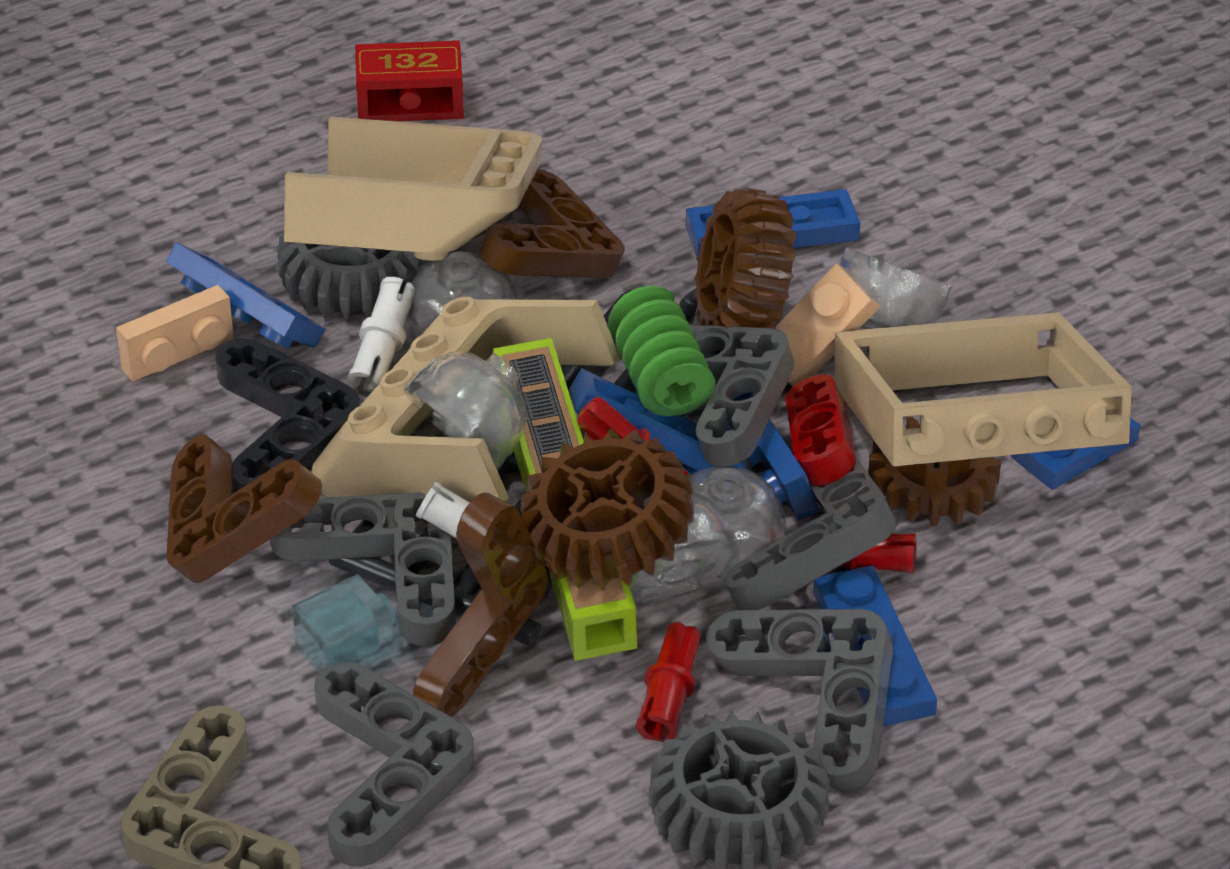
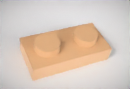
[776,263,881,386]
[116,285,234,382]

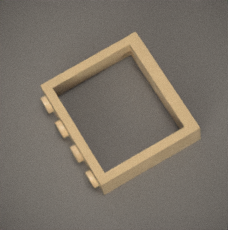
[835,312,1132,466]

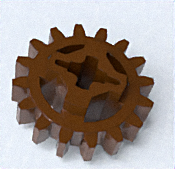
[868,417,1001,526]

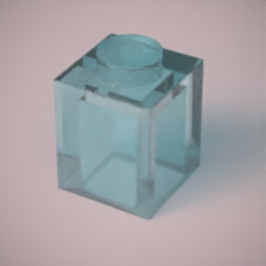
[292,574,397,673]

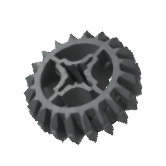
[277,233,429,321]
[649,710,830,869]

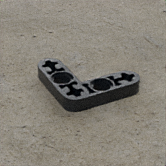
[215,339,360,493]

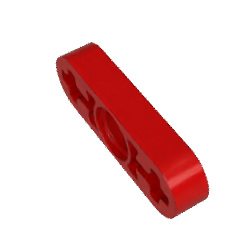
[785,374,856,486]

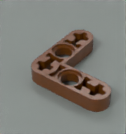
[479,168,625,278]
[167,435,322,583]
[413,492,548,717]

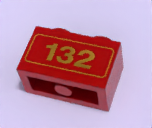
[355,40,464,122]

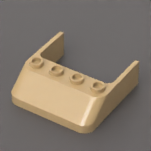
[284,117,542,261]
[312,297,620,502]

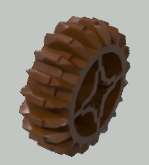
[694,188,797,329]
[520,428,695,591]

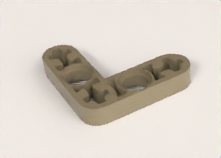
[120,705,302,869]

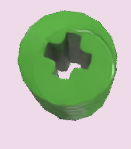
[608,285,716,417]

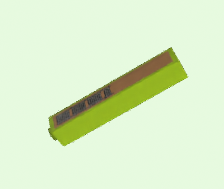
[493,338,637,661]

